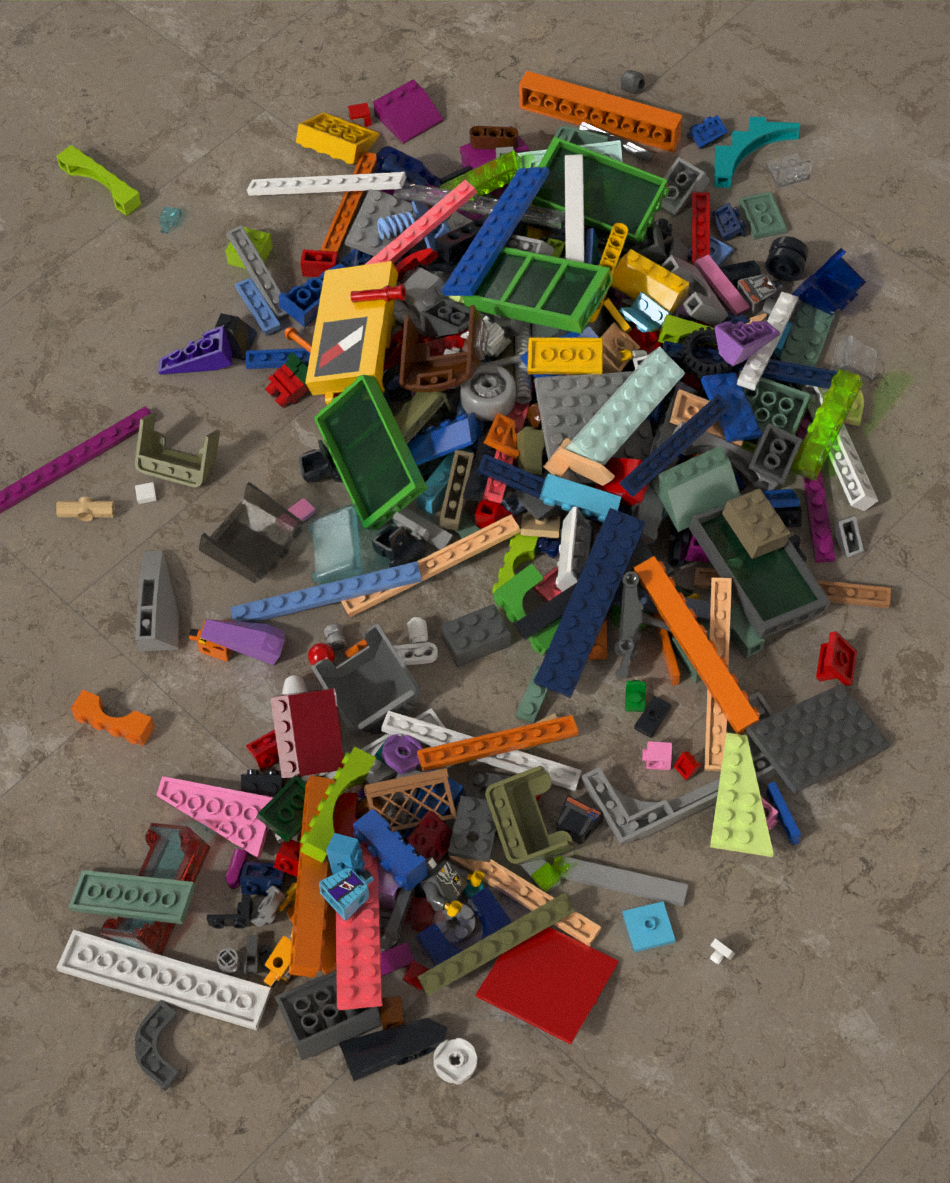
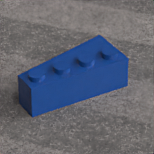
[279,263,346,327]
[353,809,428,892]

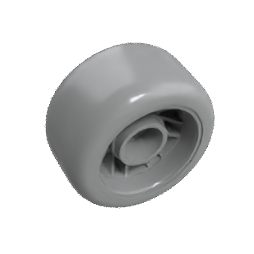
[460,364,516,421]

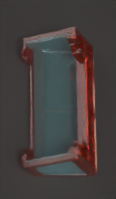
[99,823,211,956]

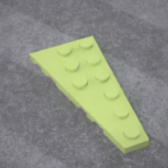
[710,733,774,857]

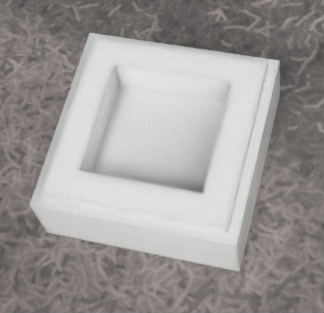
[135,482,157,504]

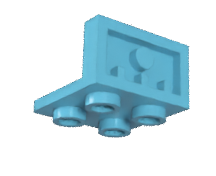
[619,292,671,333]

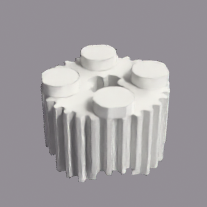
[482,316,511,358]

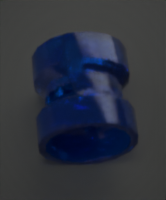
[536,537,561,559]

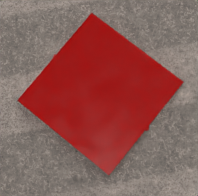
[476,927,619,1045]

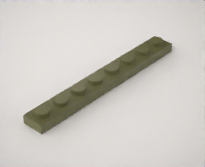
[417,893,575,996]

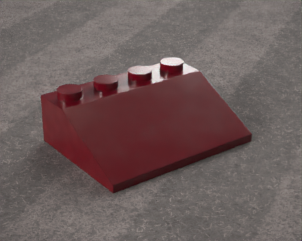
[270,688,345,778]

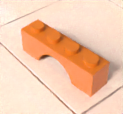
[71,690,155,746]

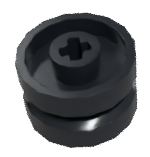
[765,236,808,281]

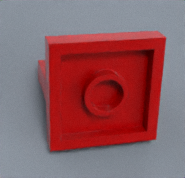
[816,631,857,686]

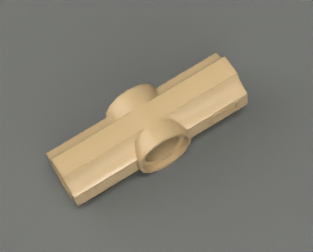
[56,497,115,521]

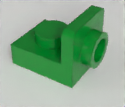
[625,680,646,712]

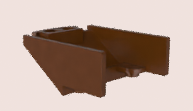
[399,305,484,393]

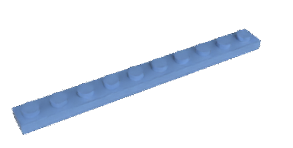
[230,561,422,623]

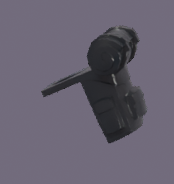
[298,439,343,483]
[372,525,427,568]

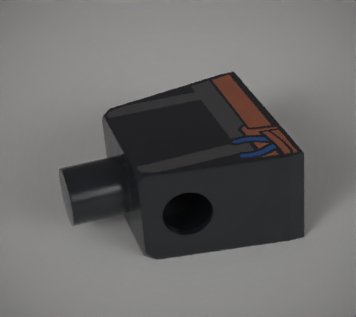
[556,795,603,844]

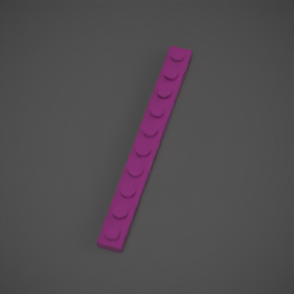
[0,406,156,513]
[796,407,835,563]

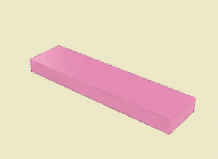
[694,255,751,316]

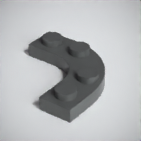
[135,1000,180,1091]

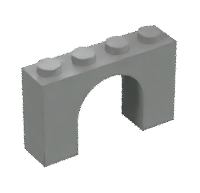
[661,255,728,327]

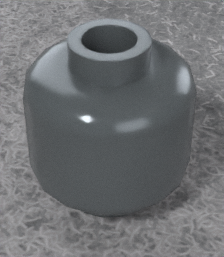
[621,70,646,94]

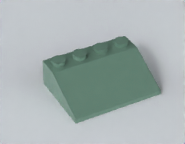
[738,370,811,436]
[651,445,740,532]

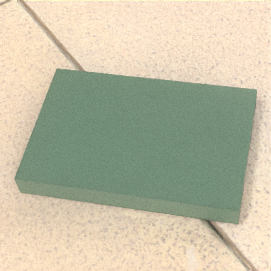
[738,192,787,240]

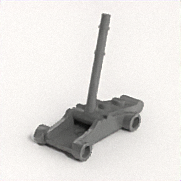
[613,571,710,679]

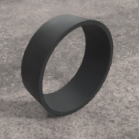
[382,363,414,401]

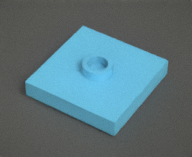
[622,901,675,953]

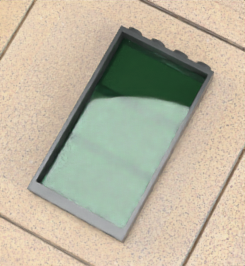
[689,505,831,639]

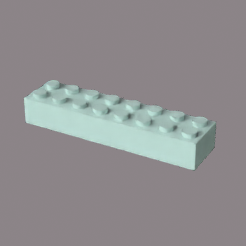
[564,346,685,466]

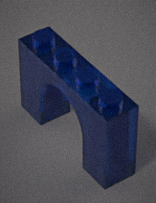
[415,886,512,966]

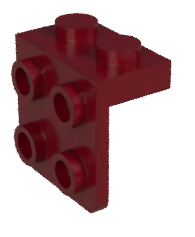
[407,811,453,864]

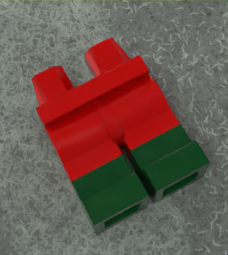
[265,352,309,408]

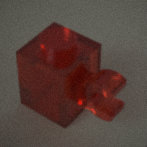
[403,898,435,933]

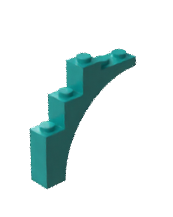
[714,117,800,188]

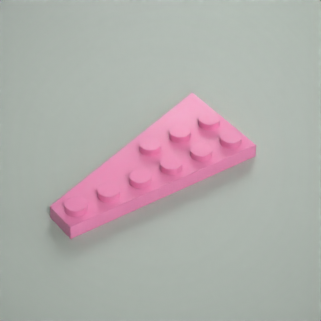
[156,776,272,859]

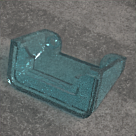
[309,504,362,586]

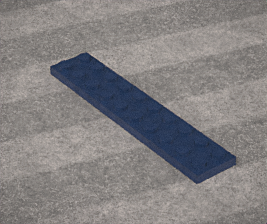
[534,508,646,698]

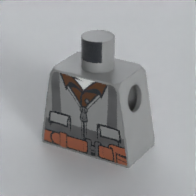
[737,274,782,315]

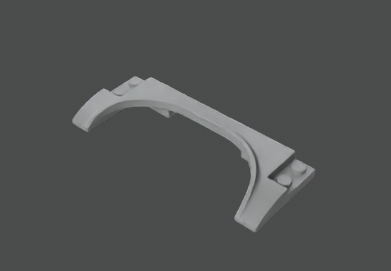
[581,692,778,846]

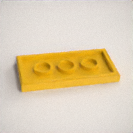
[528,338,603,375]

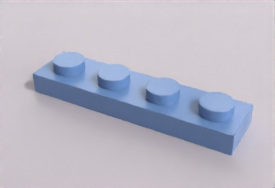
[235,278,281,336]

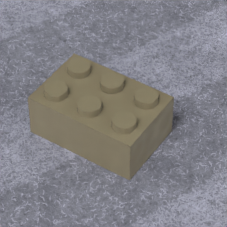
[722,489,791,559]

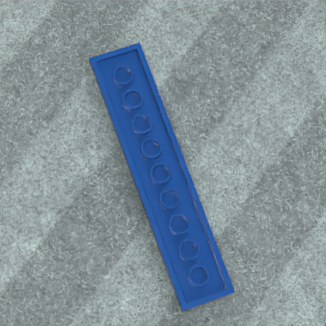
[441,167,550,296]

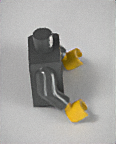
[421,857,485,917]

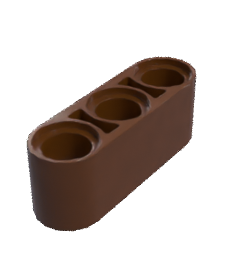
[469,126,519,150]

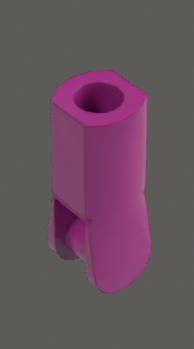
[225,849,248,889]

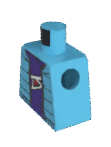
[319,868,374,921]

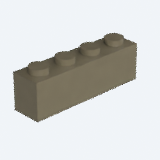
[440,450,474,531]

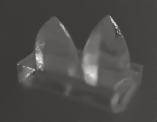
[460,320,489,360]

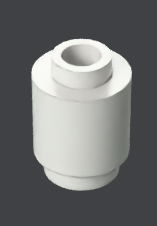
[407,617,429,644]

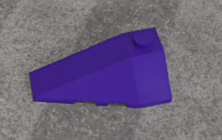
[158,326,232,375]

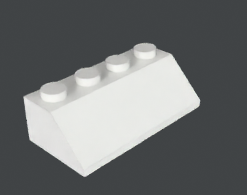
[556,506,592,592]

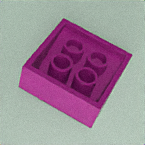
[373,79,443,144]

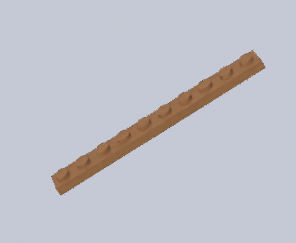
[694,567,891,609]

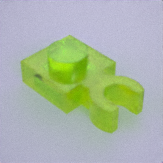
[531,856,570,893]

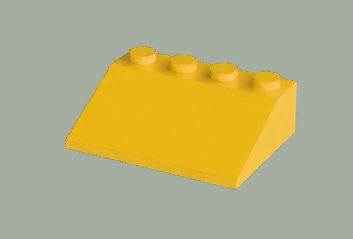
[296,112,380,165]

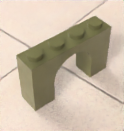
[517,427,545,477]

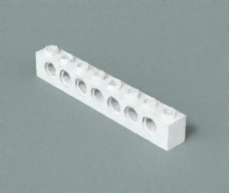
[802,385,878,511]

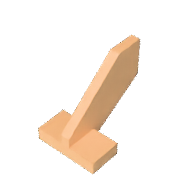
[544,438,615,486]

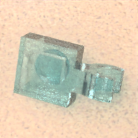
[159,207,181,234]

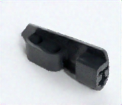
[339,1018,448,1082]

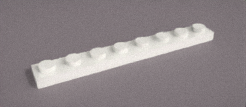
[737,292,798,391]

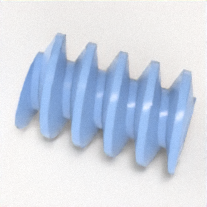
[377,212,415,240]

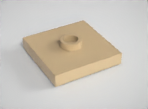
[520,513,561,538]

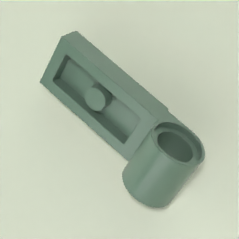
[515,666,549,724]

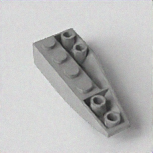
[135,550,180,652]

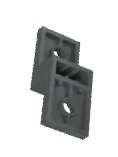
[448,770,509,862]

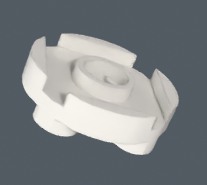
[434,1038,477,1084]

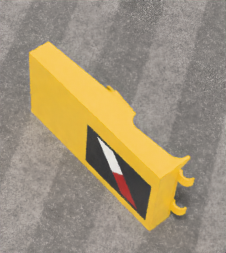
[305,261,398,405]

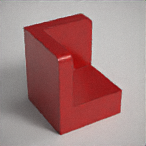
[348,102,371,127]

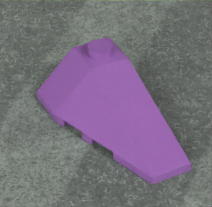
[715,321,780,366]
[200,619,285,665]

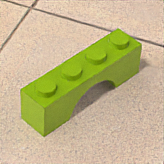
[492,530,539,594]

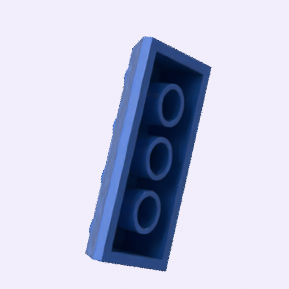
[407,412,482,465]

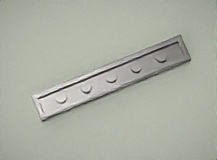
[226,225,289,320]
[560,857,688,907]

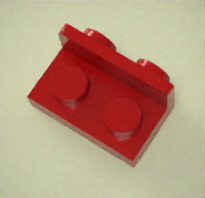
[246,729,279,771]

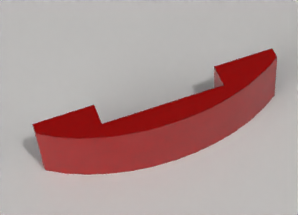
[395,248,439,283]

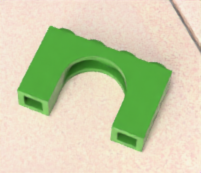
[493,563,562,656]

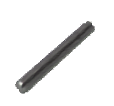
[579,122,653,162]

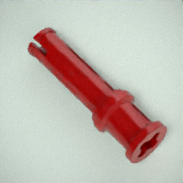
[350,284,407,303]

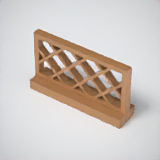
[364,768,456,832]

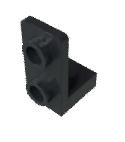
[207,894,253,929]

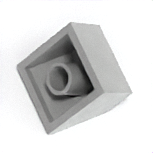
[403,268,446,318]

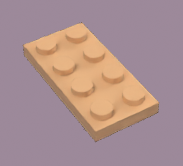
[670,389,743,447]

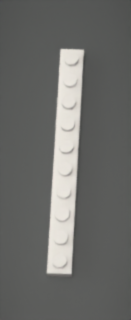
[247,172,406,196]
[381,711,582,791]

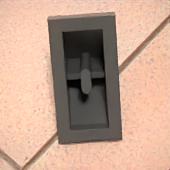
[834,515,864,558]

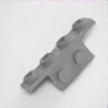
[390,507,454,550]

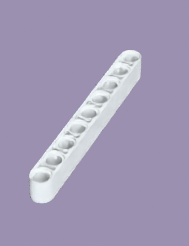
[565,154,585,284]

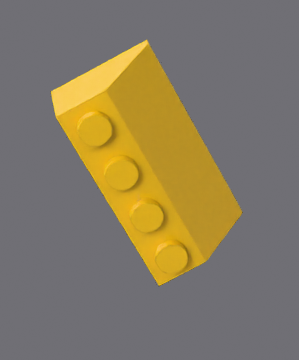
[610,249,689,315]

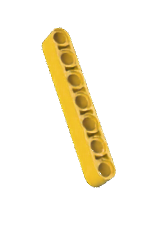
[589,223,628,322]

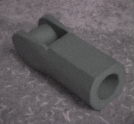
[244,935,261,974]

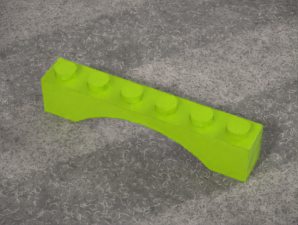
[56,145,142,216]
[658,314,718,348]
[300,746,376,863]

